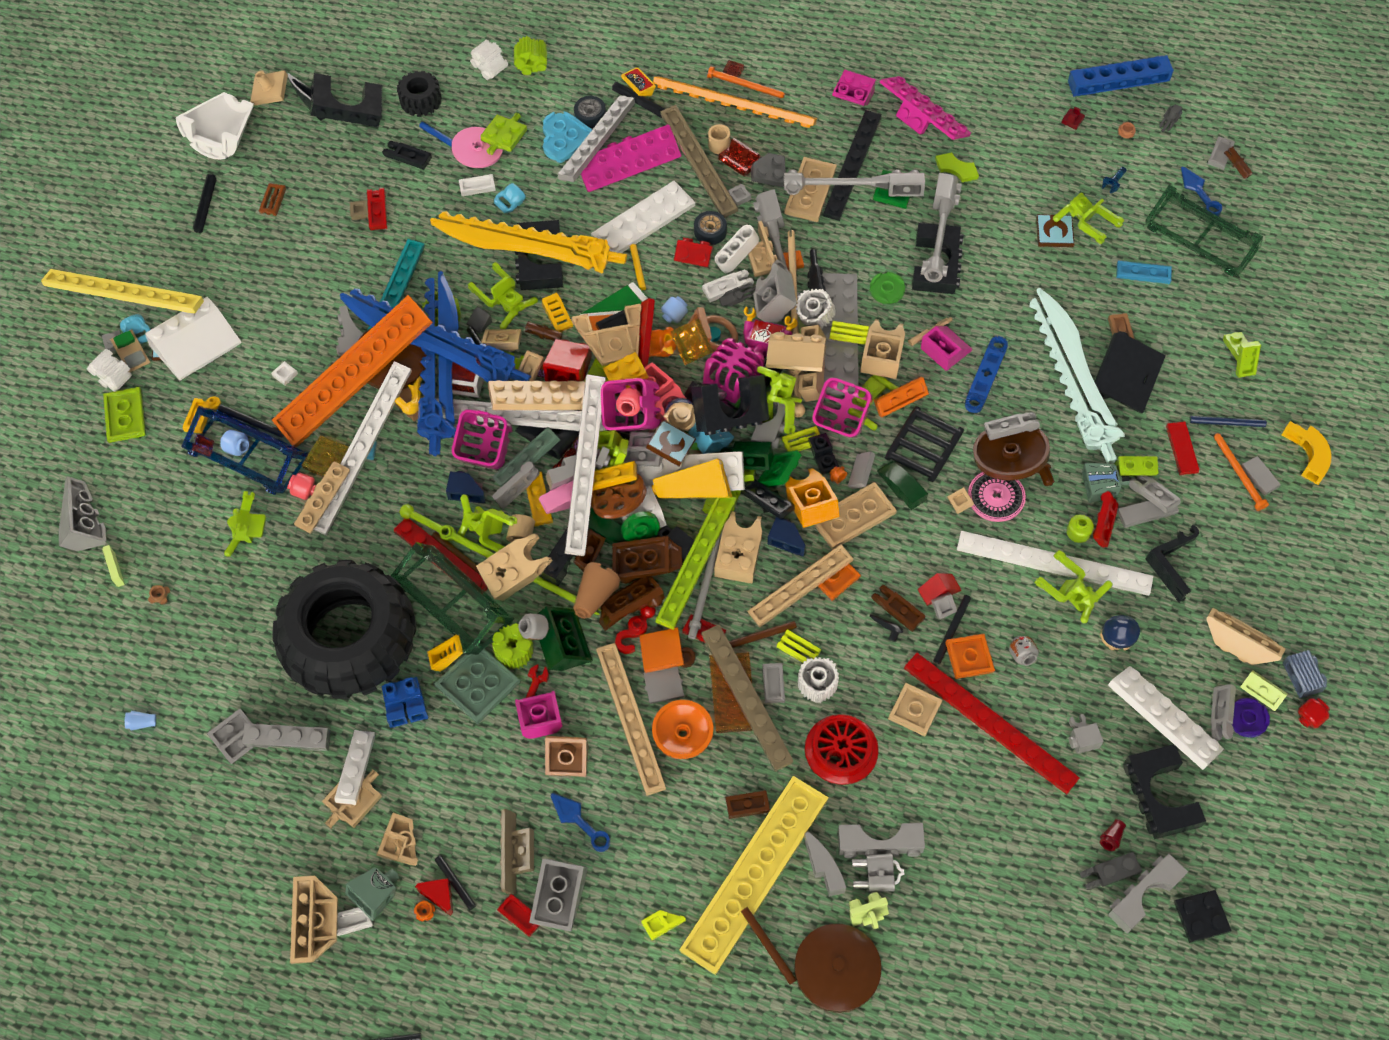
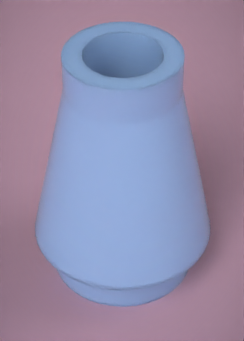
[125,710,156,731]

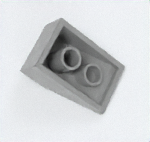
[529,859,588,931]

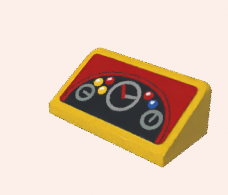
[621,68,656,96]

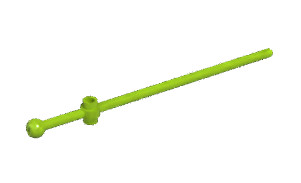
[399,504,601,615]

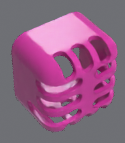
[702,338,765,404]
[601,378,661,432]
[812,378,873,438]
[452,410,512,469]

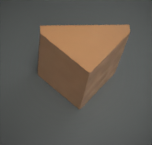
[545,736,589,777]

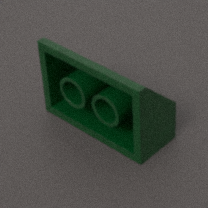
[537,606,593,671]

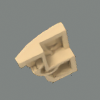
[377,813,418,866]

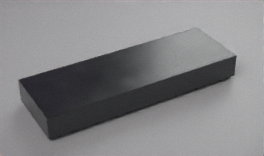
[741,479,795,519]

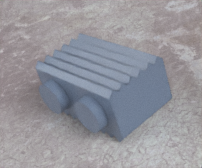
[1283,650,1327,698]

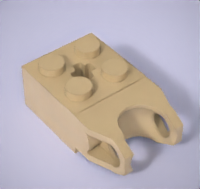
[860,319,905,379]
[714,511,762,584]
[476,534,552,601]

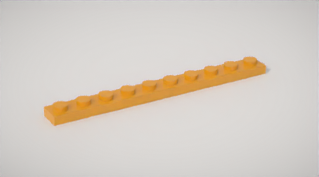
[653,76,817,128]

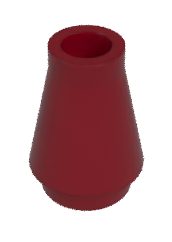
[1100,819,1126,851]

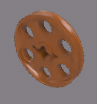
[591,474,647,519]

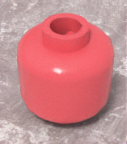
[616,388,642,417]
[287,472,316,500]

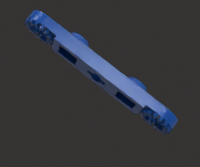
[965,336,1008,413]

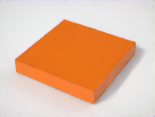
[818,549,861,601]
[639,627,684,673]
[945,634,995,679]

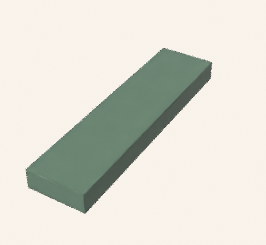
[492,427,560,487]

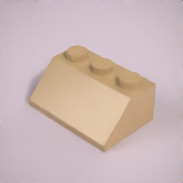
[766,332,826,372]

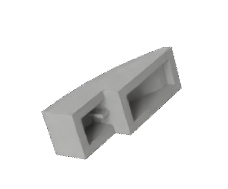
[546,449,600,490]
[804,832,846,897]

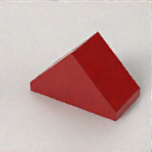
[918,573,961,606]
[415,878,453,916]

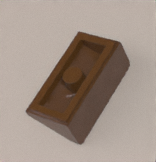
[574,529,606,572]

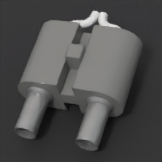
[852,853,904,892]

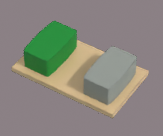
[110,329,150,372]

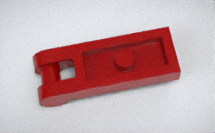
[367,188,388,231]
[1093,491,1119,548]

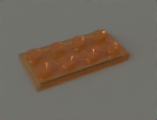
[709,652,753,733]

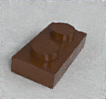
[725,790,770,819]

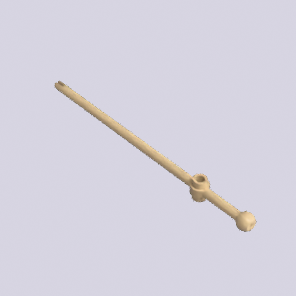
[788,230,805,417]

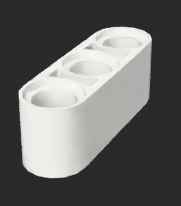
[715,225,759,273]

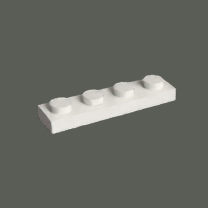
[335,730,375,805]

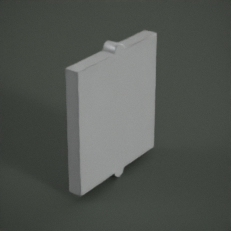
[643,666,684,704]

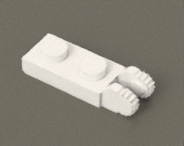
[702,269,754,302]

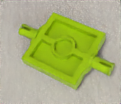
[480,113,527,155]

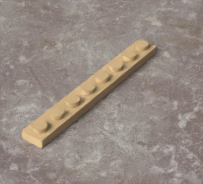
[596,643,666,796]

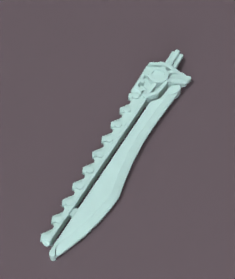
[1030,288,1125,464]

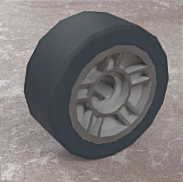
[574,96,606,128]

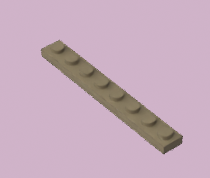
[660,105,738,218]
[702,625,793,772]

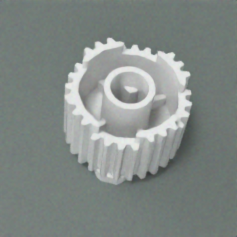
[470,39,508,80]
[796,289,836,329]
[87,349,132,392]
[798,657,839,703]

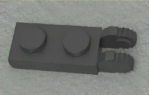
[1079,852,1142,890]

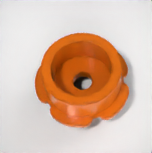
[830,466,847,484]
[414,900,435,922]

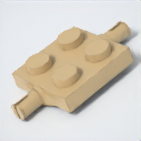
[322,769,382,829]

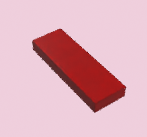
[1166,421,1199,475]

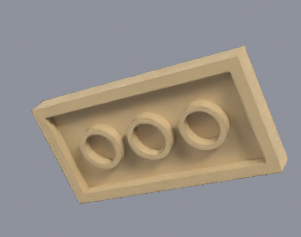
[784,157,837,222]
[814,482,897,550]

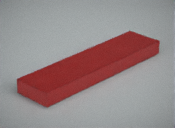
[638,298,655,368]

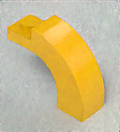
[1282,421,1331,485]

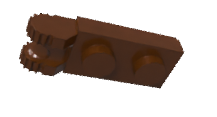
[871,585,926,632]

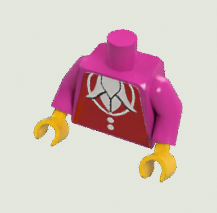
[743,307,798,357]

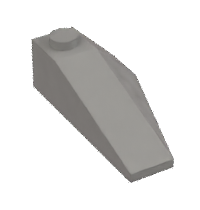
[59,476,107,551]

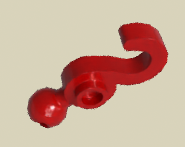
[615,606,656,654]

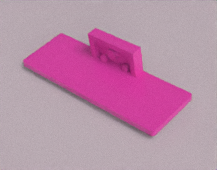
[879,76,971,140]
[580,125,681,192]

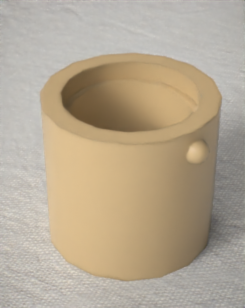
[708,124,730,154]
[506,514,535,542]

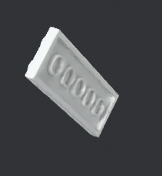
[591,181,695,253]
[631,452,745,491]
[1108,666,1224,770]

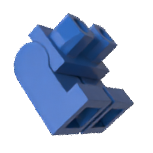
[381,677,428,728]

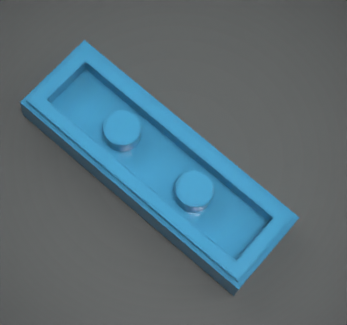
[1116,261,1172,284]

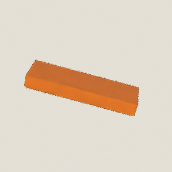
[874,377,929,417]

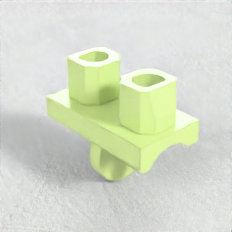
[849,892,889,929]

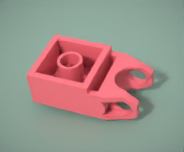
[629,362,687,422]

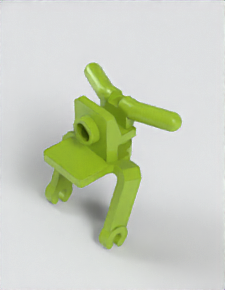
[1053,192,1124,244]
[467,262,538,329]
[757,366,802,435]
[224,491,266,557]
[457,495,517,552]
[1034,550,1113,623]

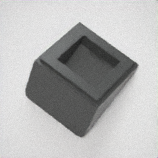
[466,306,492,334]

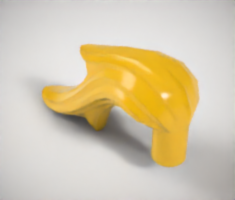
[395,376,423,415]

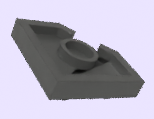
[751,153,786,187]

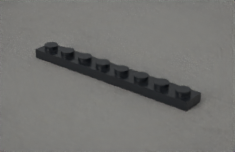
[823,110,882,221]

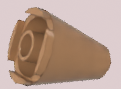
[573,562,621,619]

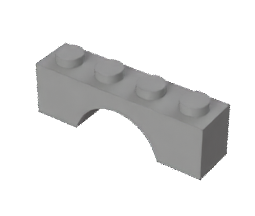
[751,387,794,450]
[242,723,330,751]
[838,823,925,858]
[1108,854,1188,934]

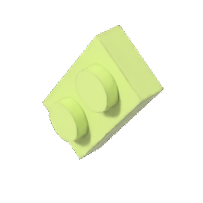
[1240,670,1288,711]

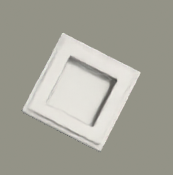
[271,361,298,386]

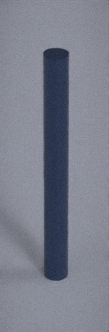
[1190,416,1267,427]

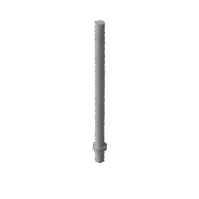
[688,530,723,639]

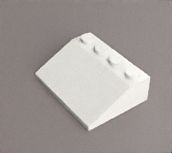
[145,297,241,381]

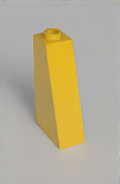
[652,459,732,499]

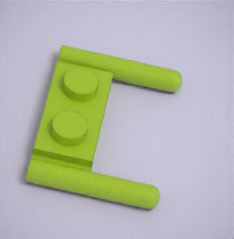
[848,375,899,431]

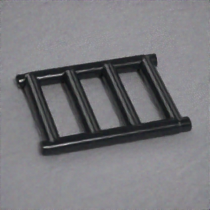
[884,406,964,482]

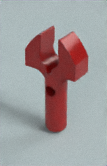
[526,664,549,698]

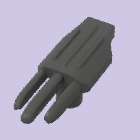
[1159,104,1183,132]
[719,283,756,306]

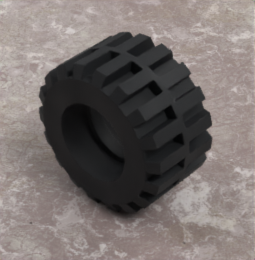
[397,71,442,117]

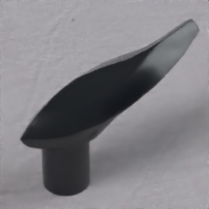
[869,614,904,642]

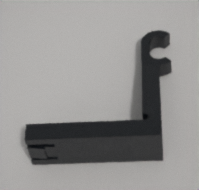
[1145,525,1199,603]

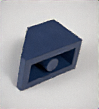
[446,471,486,504]
[767,517,806,557]

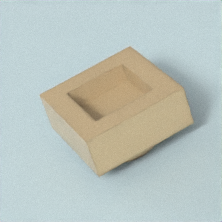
[947,487,974,514]

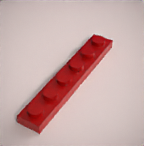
[393,519,488,600]

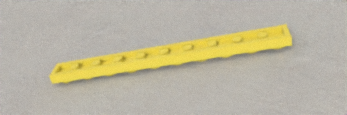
[41,269,204,314]

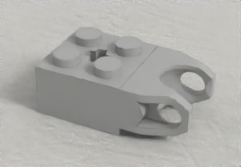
[753,260,797,324]

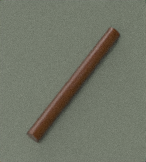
[431,531,481,576]
[729,621,797,648]
[741,907,797,985]

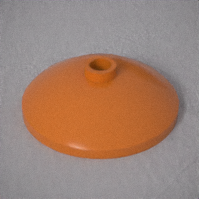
[652,700,713,759]

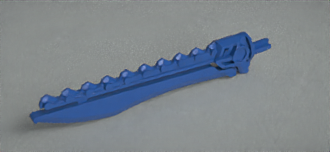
[417,271,459,456]
[340,288,531,382]

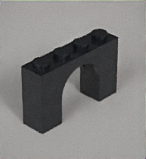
[310,73,382,127]
[515,220,563,290]
[912,222,964,294]
[691,375,770,435]
[1124,744,1206,840]

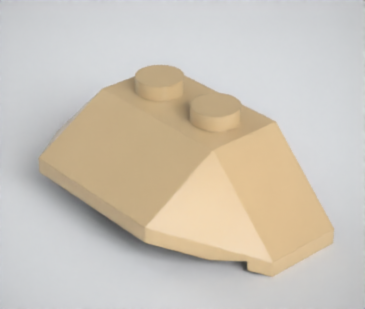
[1206,608,1285,665]
[290,876,338,964]

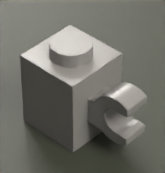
[1069,714,1104,754]

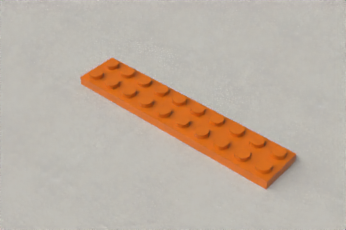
[272,295,433,448]

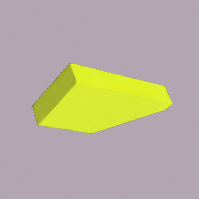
[641,910,686,940]

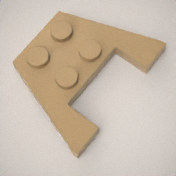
[571,304,641,366]

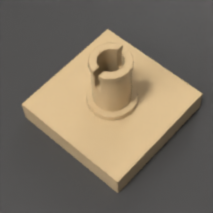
[250,70,288,105]

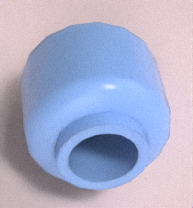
[661,296,688,323]
[220,430,249,456]

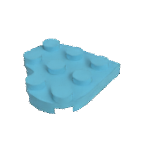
[543,111,592,163]

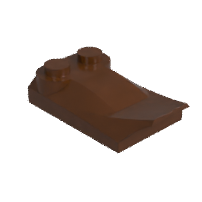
[612,536,682,584]
[599,576,665,631]

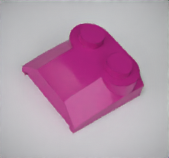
[515,691,562,739]

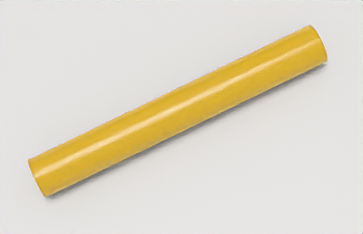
[629,244,646,291]

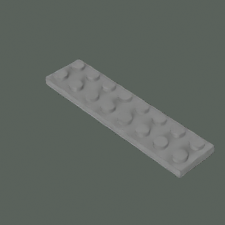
[821,273,858,395]

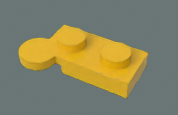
[182,396,221,434]

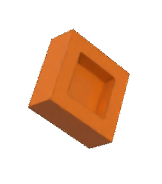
[783,250,804,271]

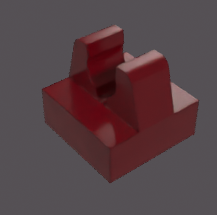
[1061,107,1085,130]

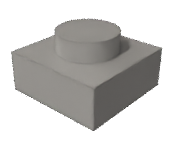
[728,184,751,206]
[102,330,121,352]
[595,447,611,470]
[931,592,957,619]

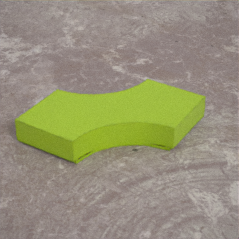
[935,152,979,182]

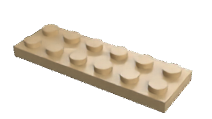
[488,380,585,410]

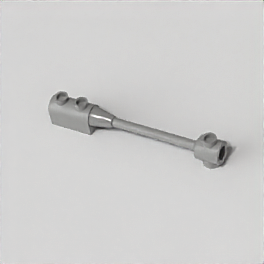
[784,169,925,196]
[921,173,962,282]
[753,189,801,316]

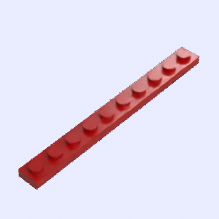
[904,653,1080,795]

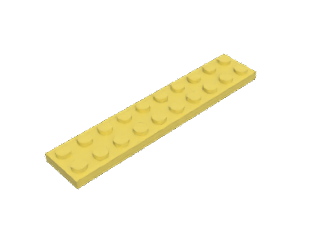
[680,776,829,975]

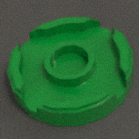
[621,511,660,541]

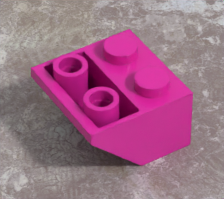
[832,69,876,106]
[921,326,972,371]

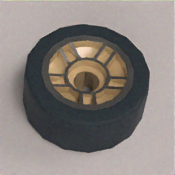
[694,211,727,245]

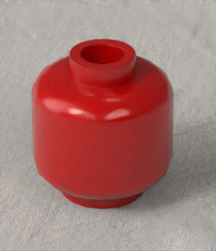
[1298,698,1330,728]

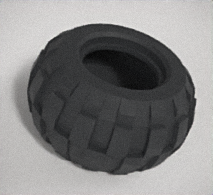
[272,560,416,699]

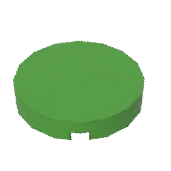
[870,272,905,304]

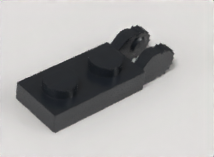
[382,141,432,170]

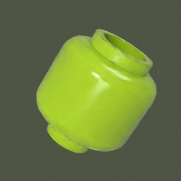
[1066,514,1094,543]

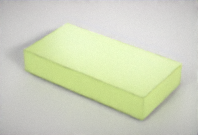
[102,545,125,587]

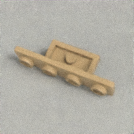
[748,221,778,277]
[294,461,350,534]

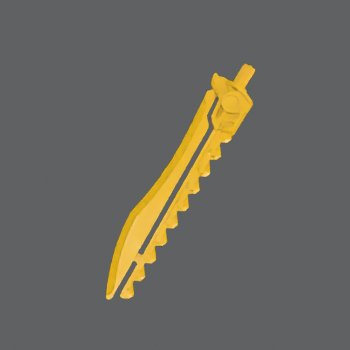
[430,211,627,273]

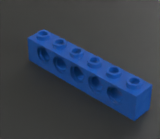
[1068,55,1174,97]

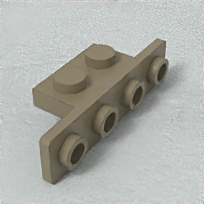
[500,809,534,895]

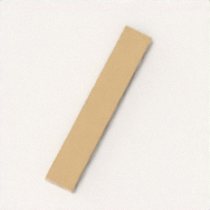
[748,544,853,628]

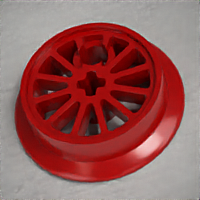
[805,714,879,785]

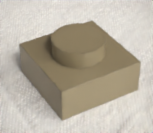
[350,200,368,220]

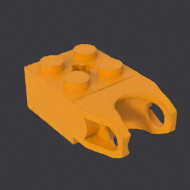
[785,468,839,528]

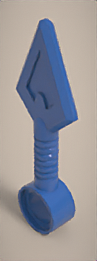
[1181,167,1222,218]
[550,793,610,852]

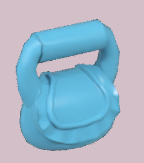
[494,183,526,213]
[120,314,151,344]

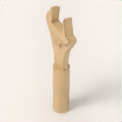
[908,317,953,346]

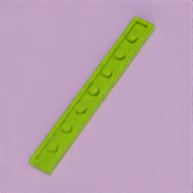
[656,496,737,630]

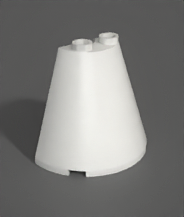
[176,92,254,159]

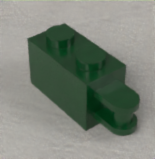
[720,441,774,470]

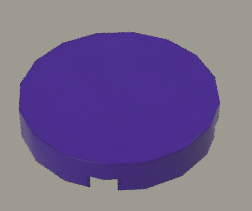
[1232,698,1270,738]

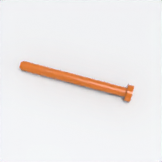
[707,66,785,98]
[1214,433,1269,511]

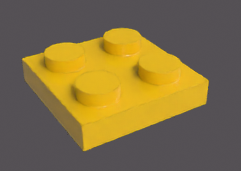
[603,352,649,394]

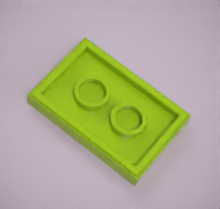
[103,387,146,443]

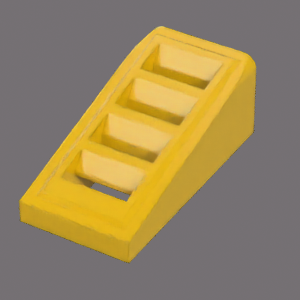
[542,293,573,332]
[427,635,463,672]

